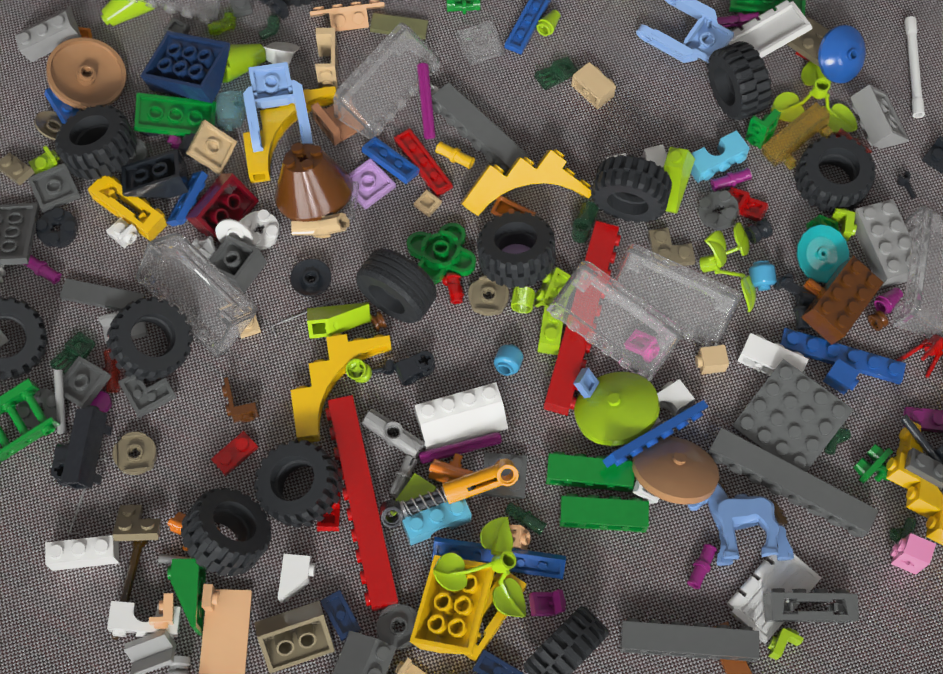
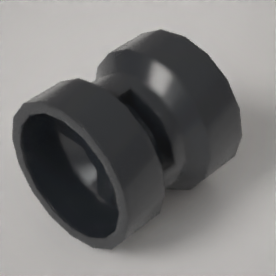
[745,218,773,244]

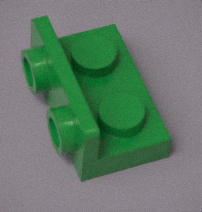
[745,109,781,149]

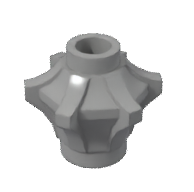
[189,236,217,263]

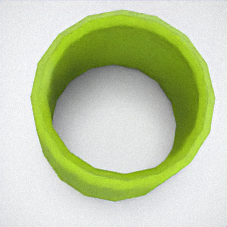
[511,286,535,313]

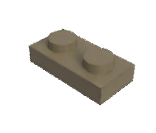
[0,152,35,186]

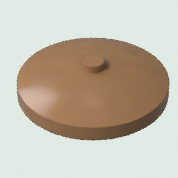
[46,37,126,110]
[632,436,719,504]

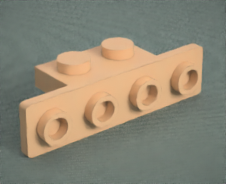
[310,0,385,32]

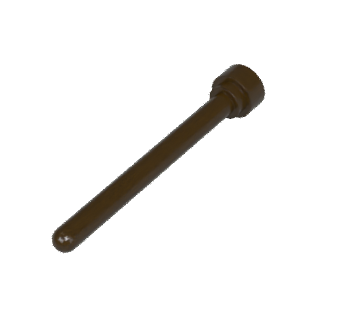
[111,540,149,640]

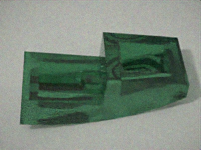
[534,57,578,90]
[50,331,95,376]

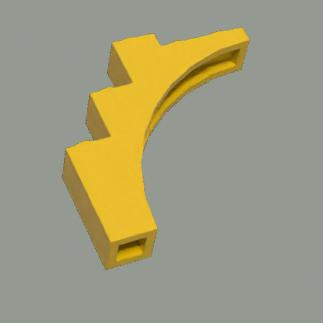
[243,86,337,183]
[460,149,591,216]
[291,333,391,443]
[886,422,943,545]

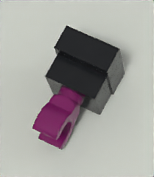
[167,133,195,159]

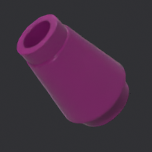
[874,288,903,314]

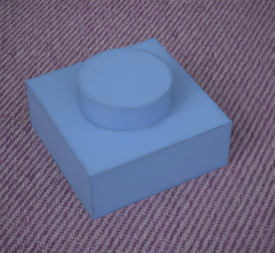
[573,368,599,398]

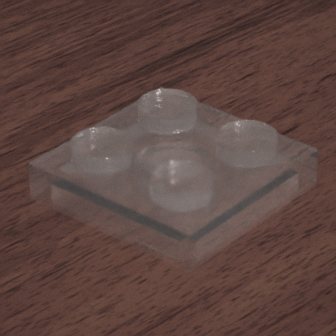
[456,21,505,65]

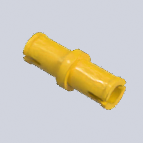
[435,141,475,169]

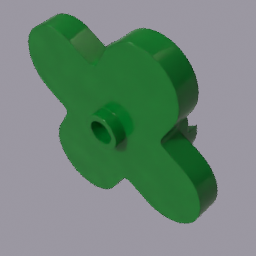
[407,223,476,284]

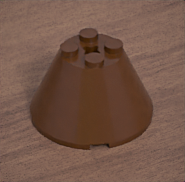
[275,143,353,222]

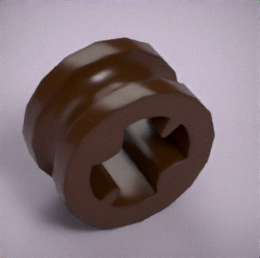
[868,310,889,331]
[370,311,387,332]

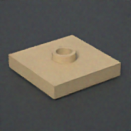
[186,120,237,175]

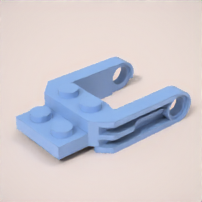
[636,0,734,63]
[243,62,313,153]

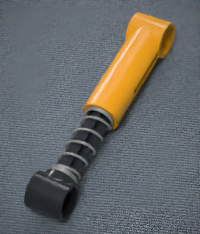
[380,458,519,528]

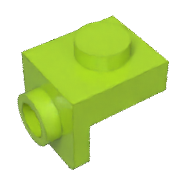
[831,208,857,242]
[768,628,804,660]

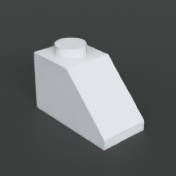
[278,554,315,603]

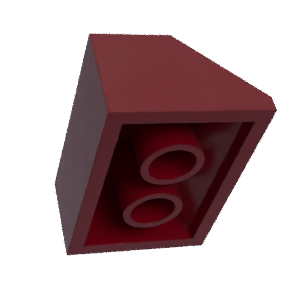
[186,173,259,244]

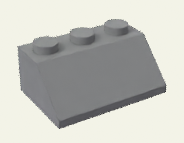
[15,6,81,62]
[850,84,909,149]

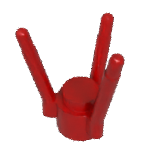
[896,335,943,378]

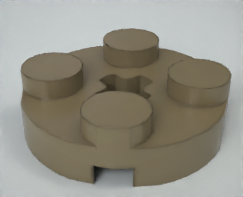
[468,275,509,316]
[112,432,157,475]

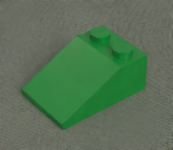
[167,558,206,636]

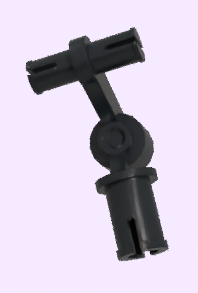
[773,273,816,330]

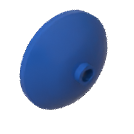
[818,25,866,83]

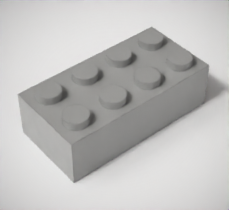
[854,199,925,289]

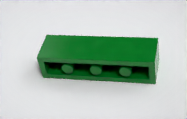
[546,451,634,493]
[559,493,649,533]

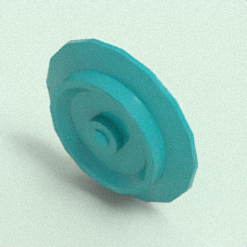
[797,225,849,283]

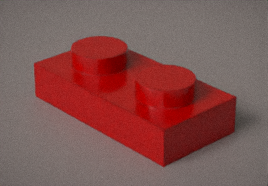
[211,431,258,476]

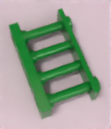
[0,378,60,463]

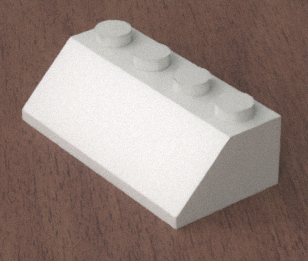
[415,382,508,450]

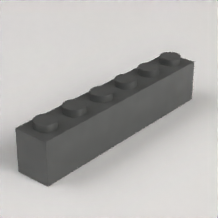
[432,83,529,176]
[620,618,759,662]

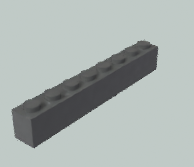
[708,427,879,538]

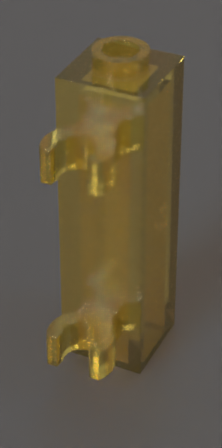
[762,102,833,170]

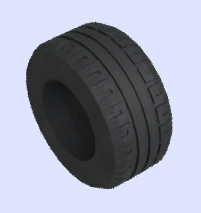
[356,249,437,323]

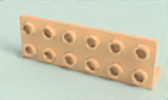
[199,584,252,674]

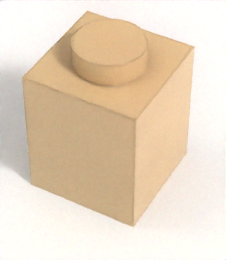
[695,345,729,375]

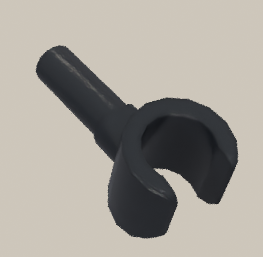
[897,171,917,199]
[371,360,395,375]

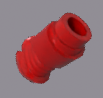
[442,272,464,304]

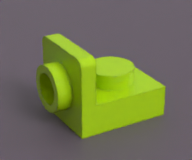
[28,145,60,174]

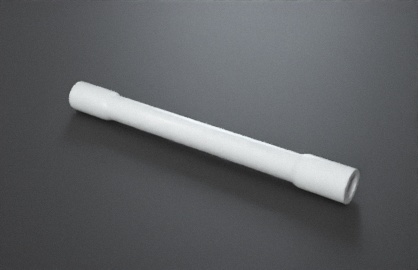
[905,16,925,118]

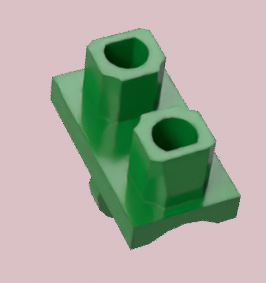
[447,0,480,14]
[853,444,893,484]

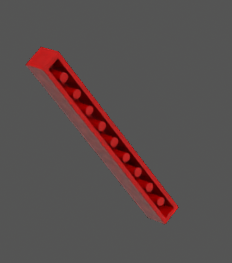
[544,221,621,416]
[325,395,398,612]

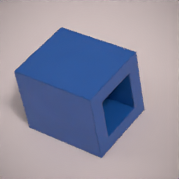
[823,358,860,395]

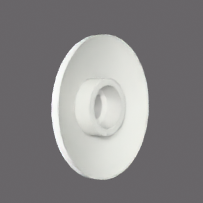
[216,219,254,246]

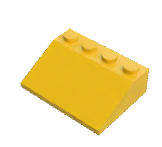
[410,555,495,655]

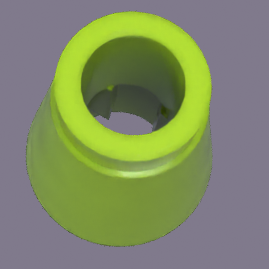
[537,10,561,36]

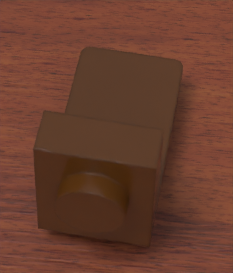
[221,377,259,423]

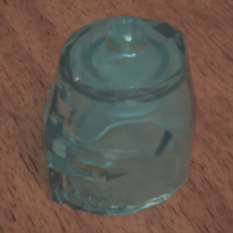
[215,91,246,131]

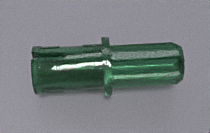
[505,502,547,535]

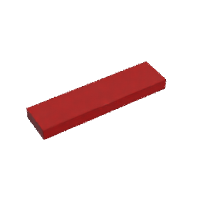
[394,128,453,197]

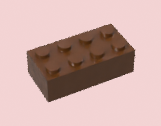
[801,255,884,345]

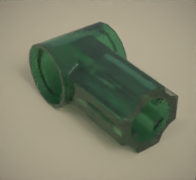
[571,201,599,243]

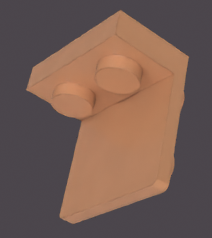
[311,98,366,146]

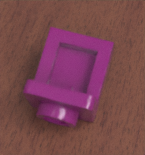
[529,589,566,616]

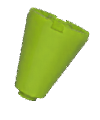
[101,0,155,26]
[222,43,266,83]

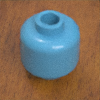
[749,260,777,291]
[494,344,524,376]

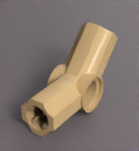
[291,213,350,238]

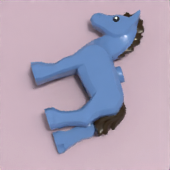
[687,479,794,566]

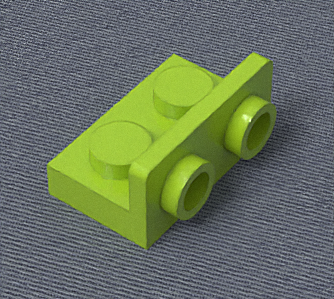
[534,267,576,308]

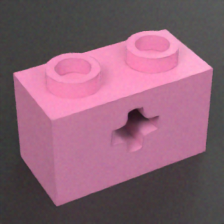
[890,533,936,574]

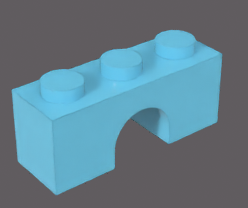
[691,130,750,183]
[402,499,472,546]

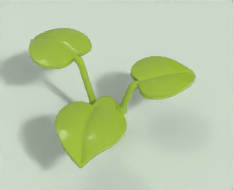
[770,61,857,134]
[700,222,756,313]
[433,517,526,618]

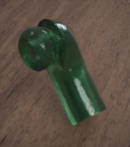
[258,15,280,40]
[824,428,851,455]
[889,517,917,542]

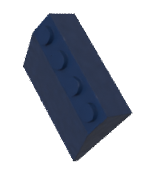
[140,31,231,103]

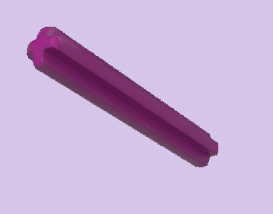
[417,63,435,139]
[419,432,502,464]

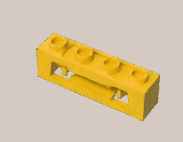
[88,176,167,242]
[464,573,527,662]

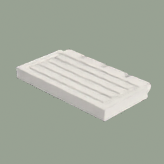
[729,0,812,58]
[727,553,821,644]

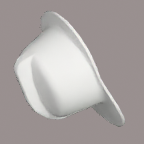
[263,42,300,65]

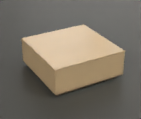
[414,189,442,217]

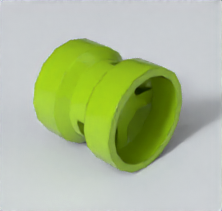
[346,359,372,383]

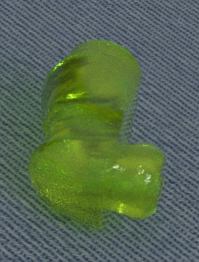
[207,12,237,36]

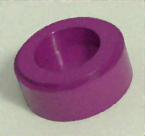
[90,391,112,413]

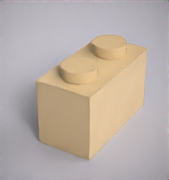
[571,62,616,110]

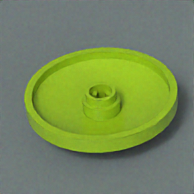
[574,372,660,446]

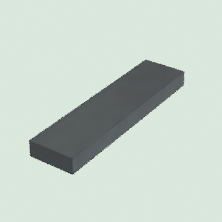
[59,279,146,311]

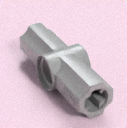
[362,409,425,459]

